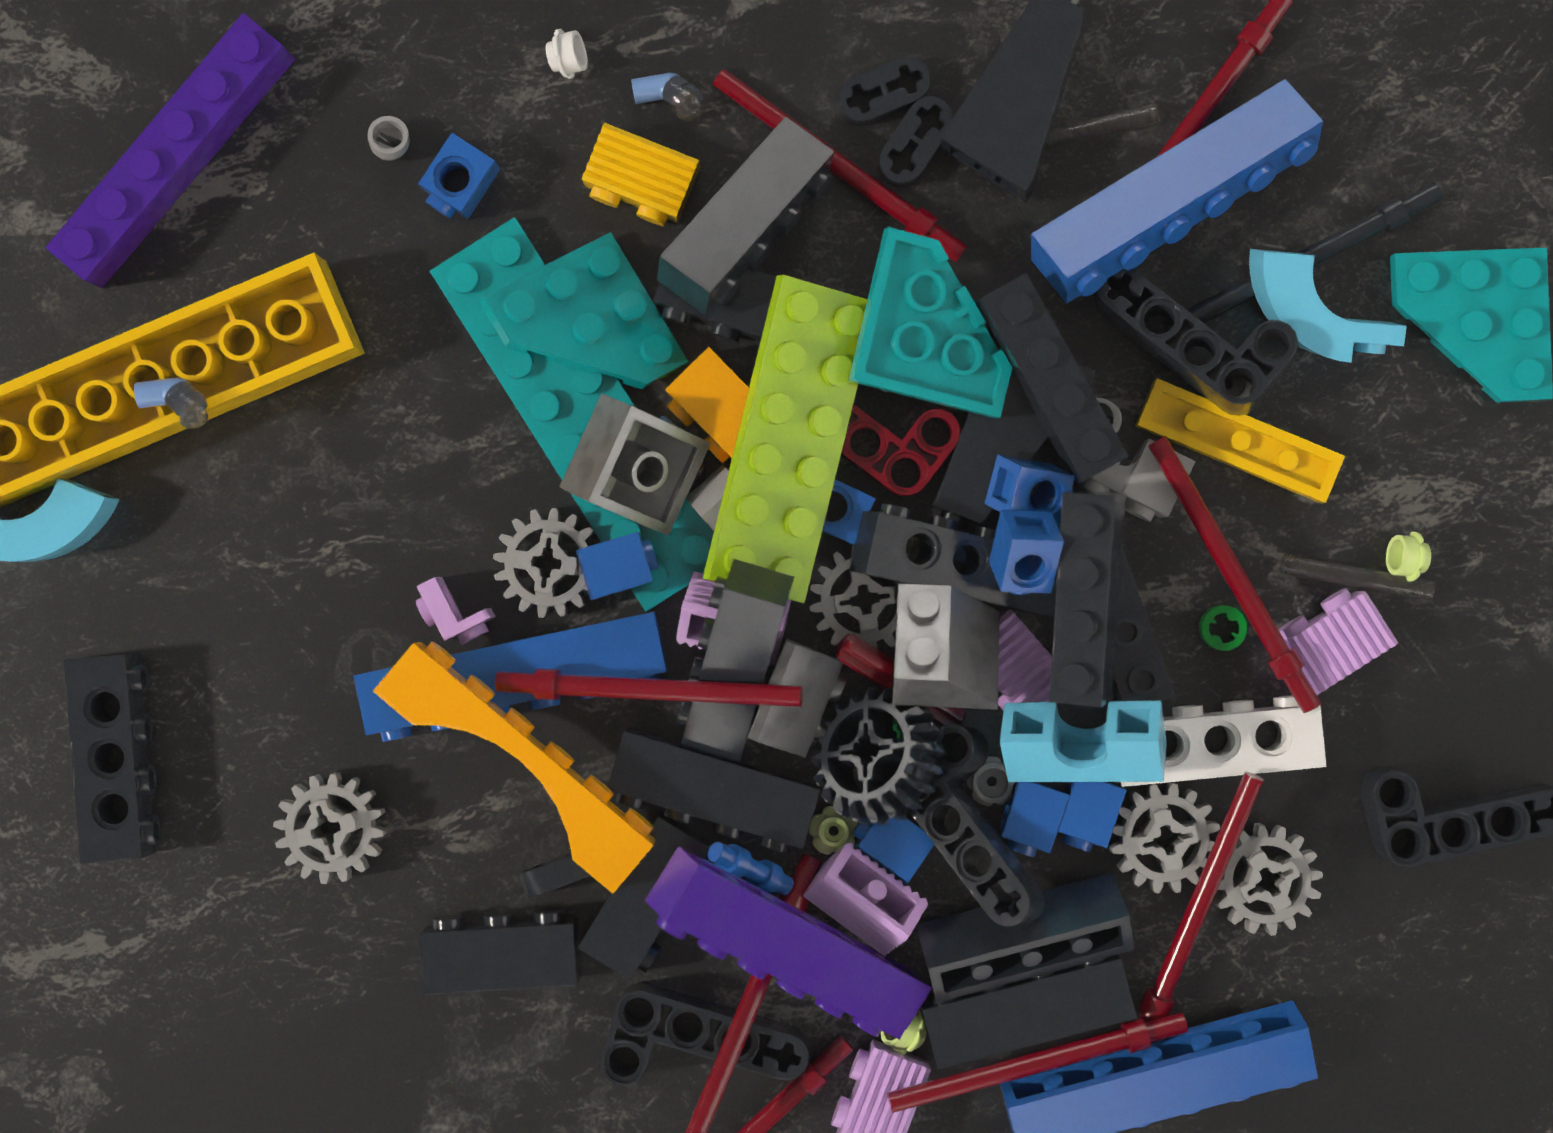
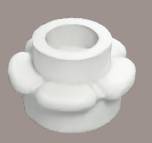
[546,29,587,79]

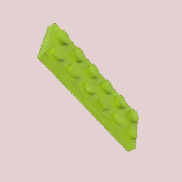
[703,275,868,603]

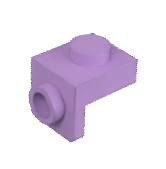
[416,577,495,645]

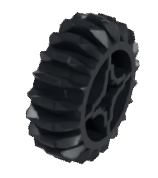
[810,686,947,826]

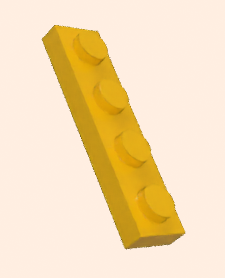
[1135,378,1345,504]

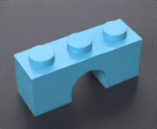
[1000,701,1166,782]

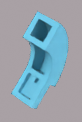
[1249,249,1407,363]
[0,478,120,562]

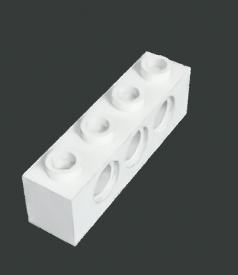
[1115,695,1327,787]

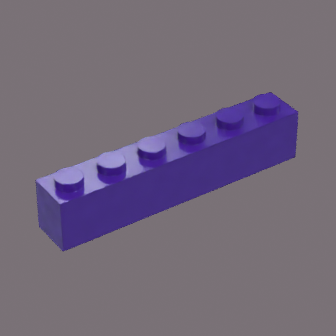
[45,13,295,288]
[645,846,932,1040]

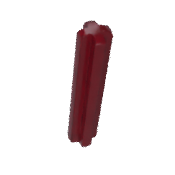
[835,633,966,727]

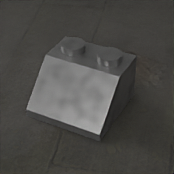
[559,393,710,536]
[893,583,1000,710]
[748,638,848,757]

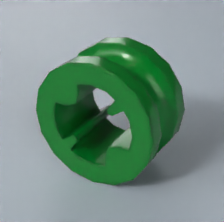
[1199,605,1247,651]

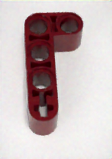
[841,404,960,497]

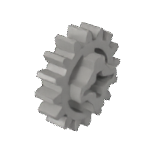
[493,508,594,618]
[809,545,902,649]
[273,772,387,884]
[1108,782,1220,893]
[1214,823,1323,936]

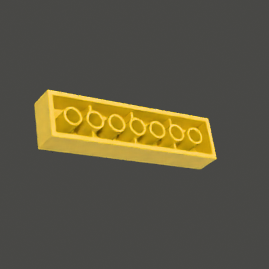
[0,253,365,508]

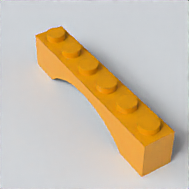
[373,641,656,894]

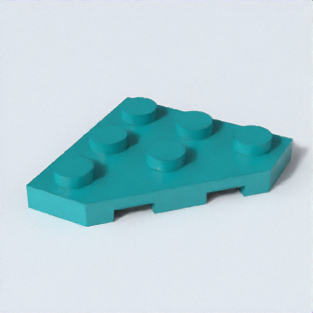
[848,227,1012,418]
[479,232,688,389]
[1390,247,1553,403]

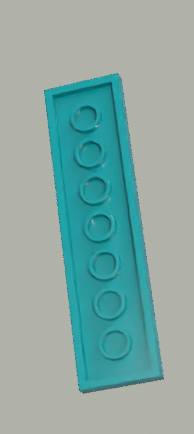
[430,217,714,612]

